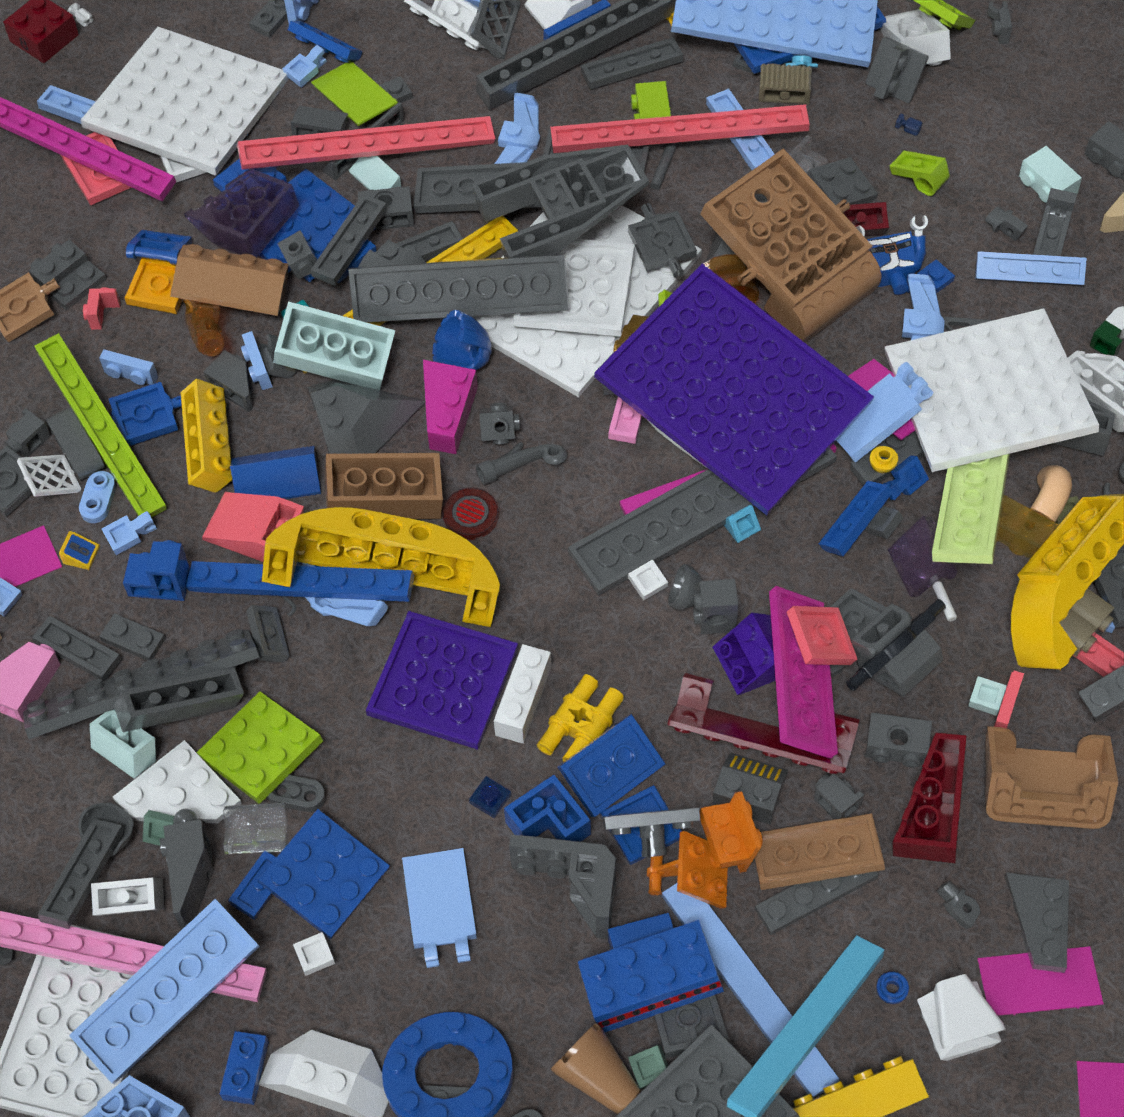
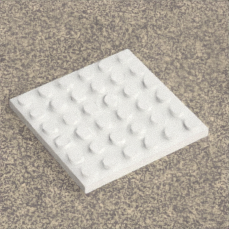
[81,27,289,175]
[885,308,1099,472]

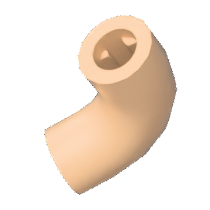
[1030,465,1072,523]

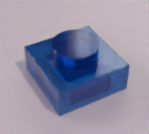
[469,776,511,818]

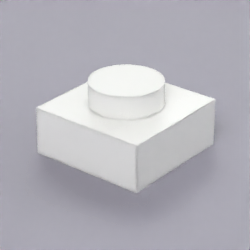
[628,560,668,601]
[293,932,335,976]

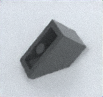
[203,350,253,412]

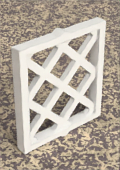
[17,454,81,497]

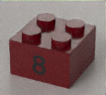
[3,0,79,64]

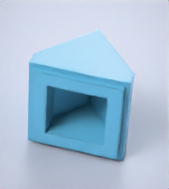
[724,505,761,543]

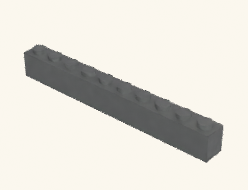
[476,0,676,111]

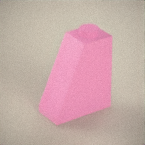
[0,642,60,722]

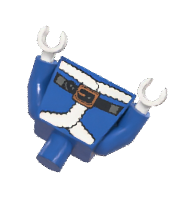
[856,215,928,295]

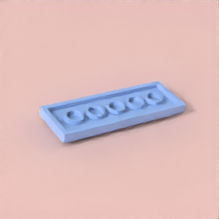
[69,899,260,1084]

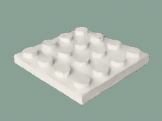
[513,239,635,337]

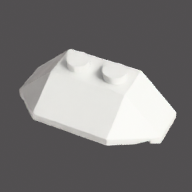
[1068,351,1124,432]
[259,1030,389,1117]

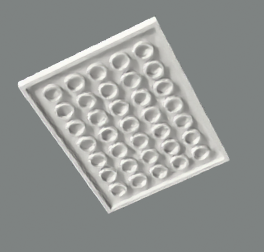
[471,206,702,397]

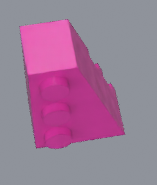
[423,360,478,454]

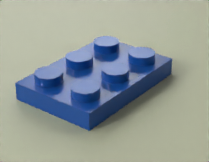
[557,714,665,817]

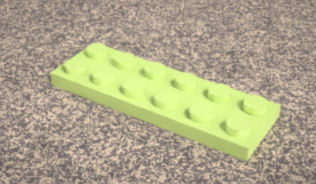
[932,454,1010,564]

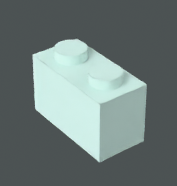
[1019,146,1082,203]
[90,709,156,778]

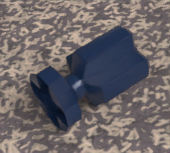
[895,113,923,136]

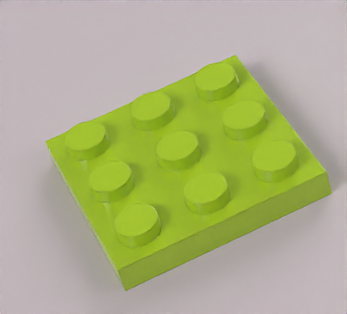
[196,692,323,804]

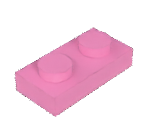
[608,397,643,444]

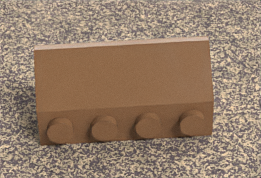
[170,244,289,316]

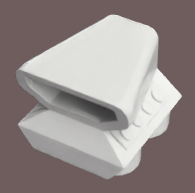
[917,974,1006,1061]

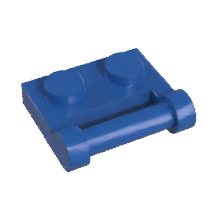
[126,230,192,265]

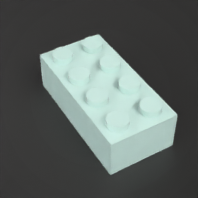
[273,301,395,390]

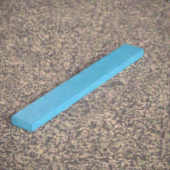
[727,935,885,1117]

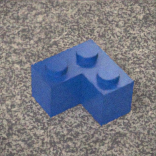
[123,540,190,601]
[504,775,591,842]

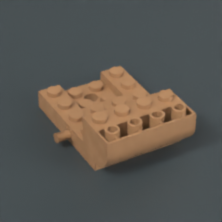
[700,148,881,343]

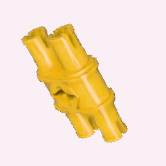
[537,674,624,762]

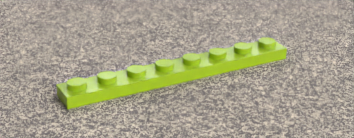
[34,333,167,518]

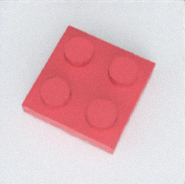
[787,606,858,665]

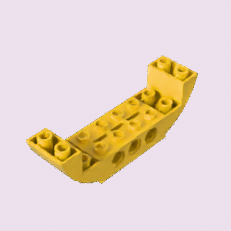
[1011,494,1124,670]

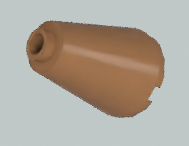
[550,1022,641,1114]

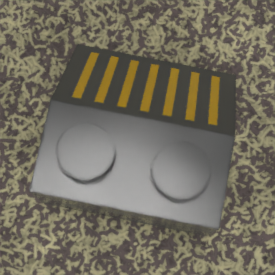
[712,753,788,825]

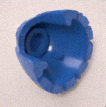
[433,310,492,370]

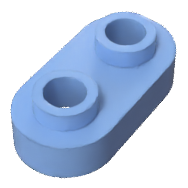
[79,471,116,523]

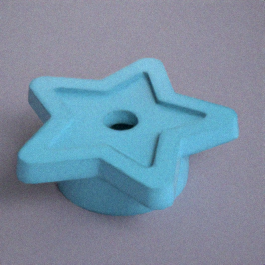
[785,56,818,69]

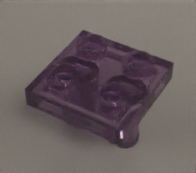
[887,516,957,597]

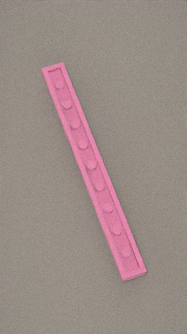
[0,911,267,1002]

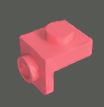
[83,287,121,330]

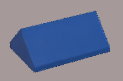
[230,446,321,499]

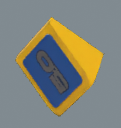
[59,531,100,570]

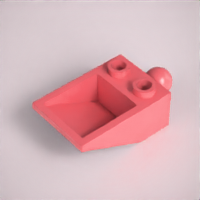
[202,492,304,562]

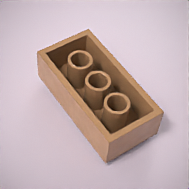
[325,453,443,519]

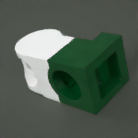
[1090,306,1124,356]

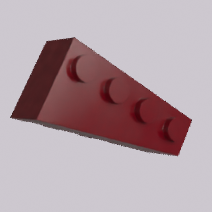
[893,733,967,863]

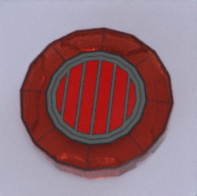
[442,487,499,540]

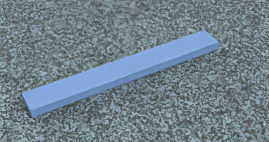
[662,883,839,1099]

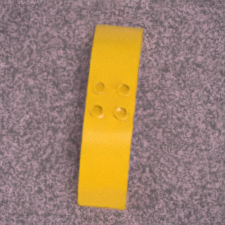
[261,507,500,627]

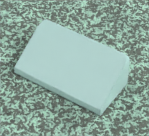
[349,156,401,190]

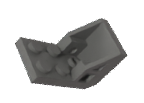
[509,834,616,939]

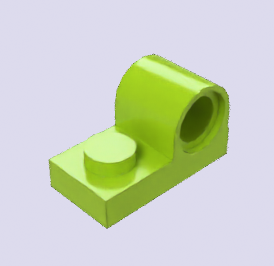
[889,150,950,196]

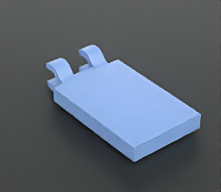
[836,362,934,463]
[402,848,477,968]

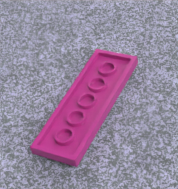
[769,586,838,759]

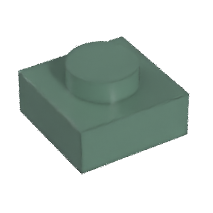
[143,810,174,846]
[628,1045,668,1089]

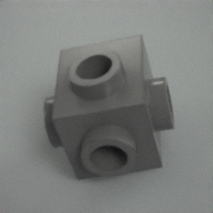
[479,403,520,444]

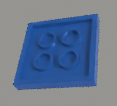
[258,809,390,940]

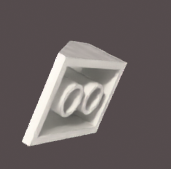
[880,9,951,65]

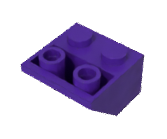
[713,613,776,695]

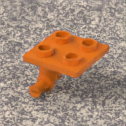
[646,831,728,908]

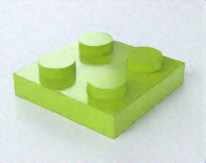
[913,0,975,30]

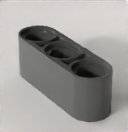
[45,407,105,480]

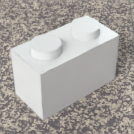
[91,878,164,916]

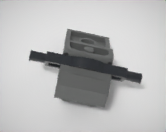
[830,588,946,697]

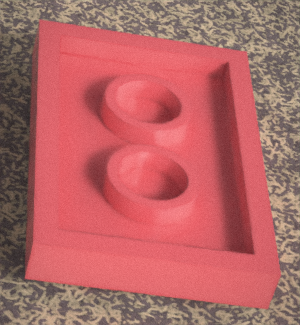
[60,132,132,206]

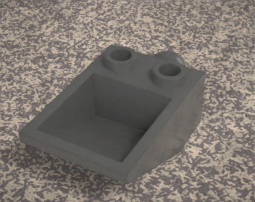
[160,808,214,930]

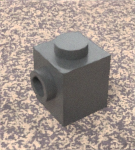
[277,230,318,280]

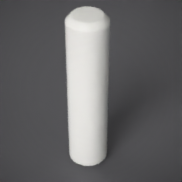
[932,581,957,621]

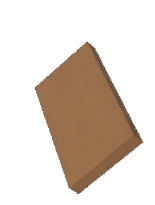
[755,813,885,890]

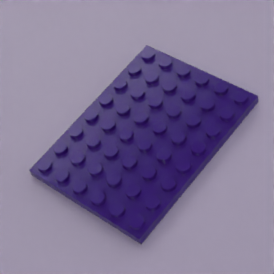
[594,264,874,515]

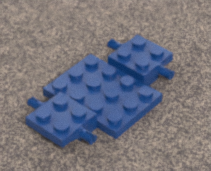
[213,159,377,283]

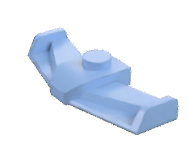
[495,93,540,164]
[902,274,945,340]
[296,562,388,626]

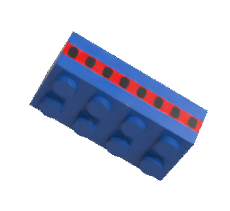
[578,920,724,1032]

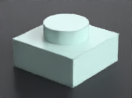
[968,676,1007,716]

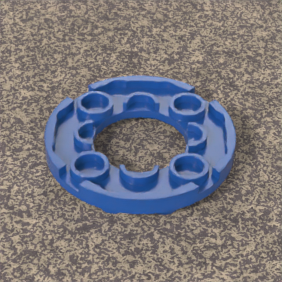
[382,1012,513,1117]

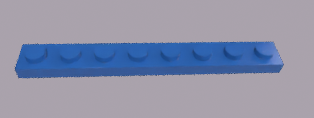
[186,561,414,602]

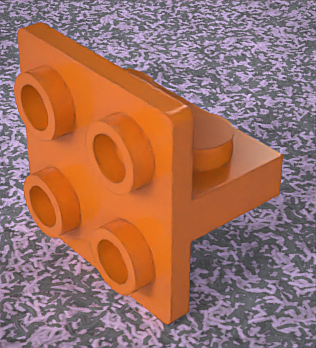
[699,791,762,873]

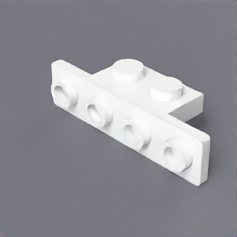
[404,0,485,50]

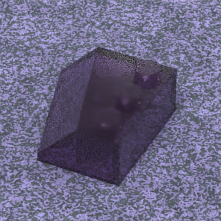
[184,168,299,258]

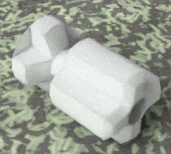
[68,3,93,27]

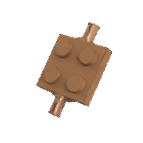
[0,272,60,342]

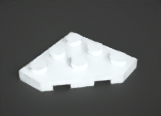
[113,740,242,823]

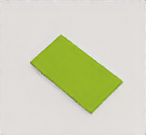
[311,60,398,126]

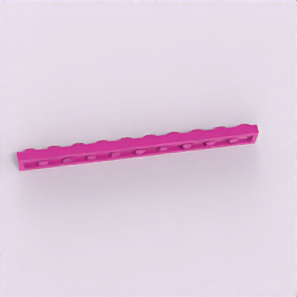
[0,97,177,201]

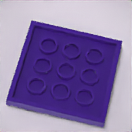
[366,611,518,749]

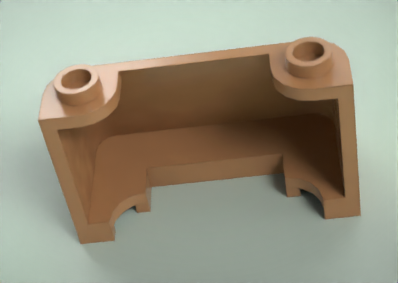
[985,726,1118,829]

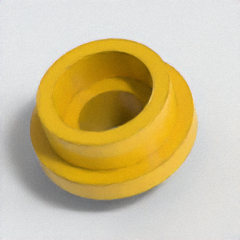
[869,446,898,473]

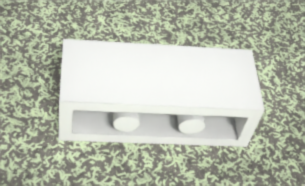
[494,644,552,744]

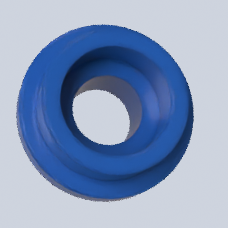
[876,972,909,1004]

